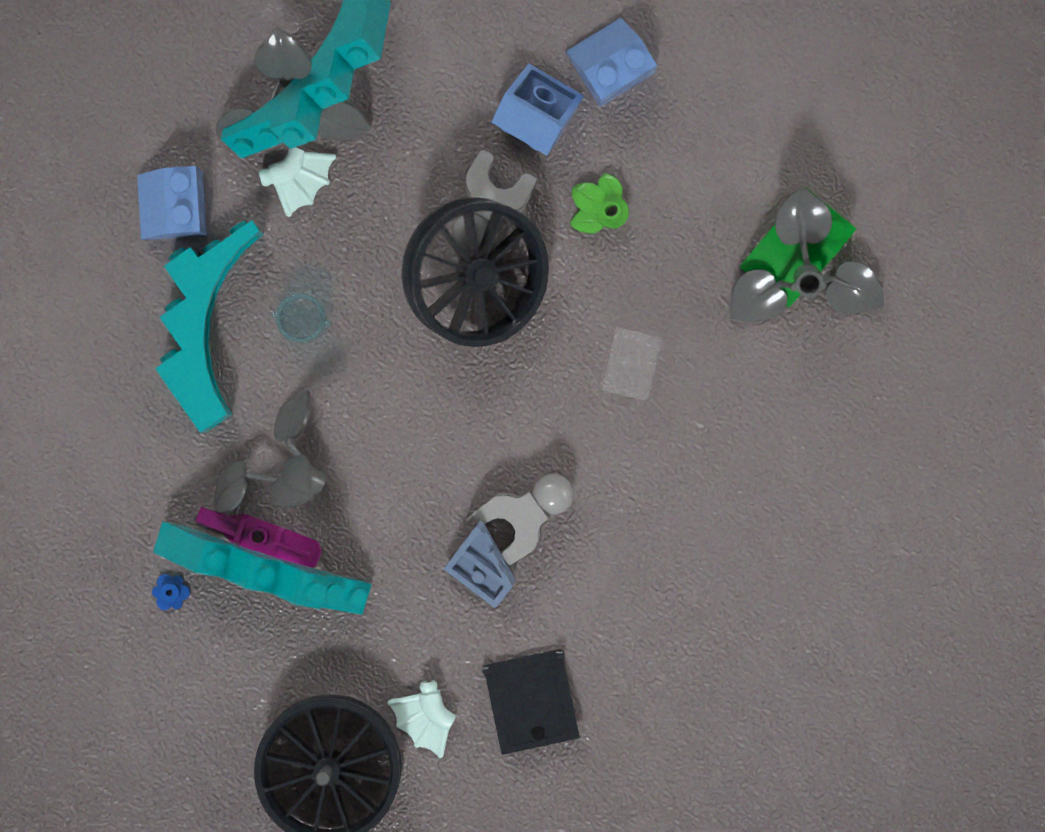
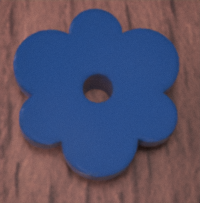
[152,574,190,610]

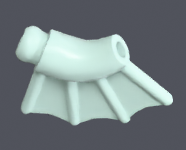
[258,147,336,217]
[388,680,456,758]

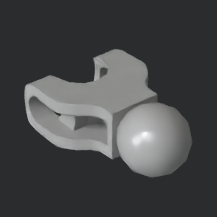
[452,150,537,253]
[471,474,574,565]

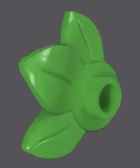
[570,173,629,234]

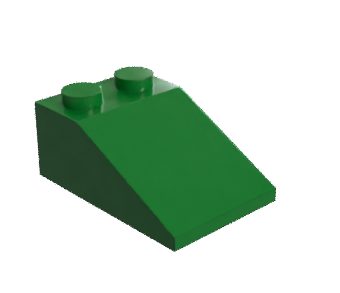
[739,187,857,308]

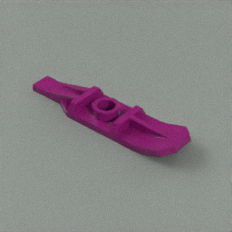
[195,507,322,568]

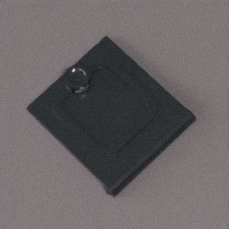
[482,648,580,755]

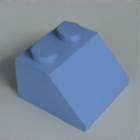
[566,18,657,107]
[491,63,584,155]
[137,166,207,240]

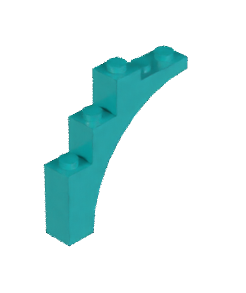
[221,0,391,159]
[155,220,264,433]
[153,521,372,615]

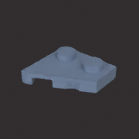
[444,521,516,608]

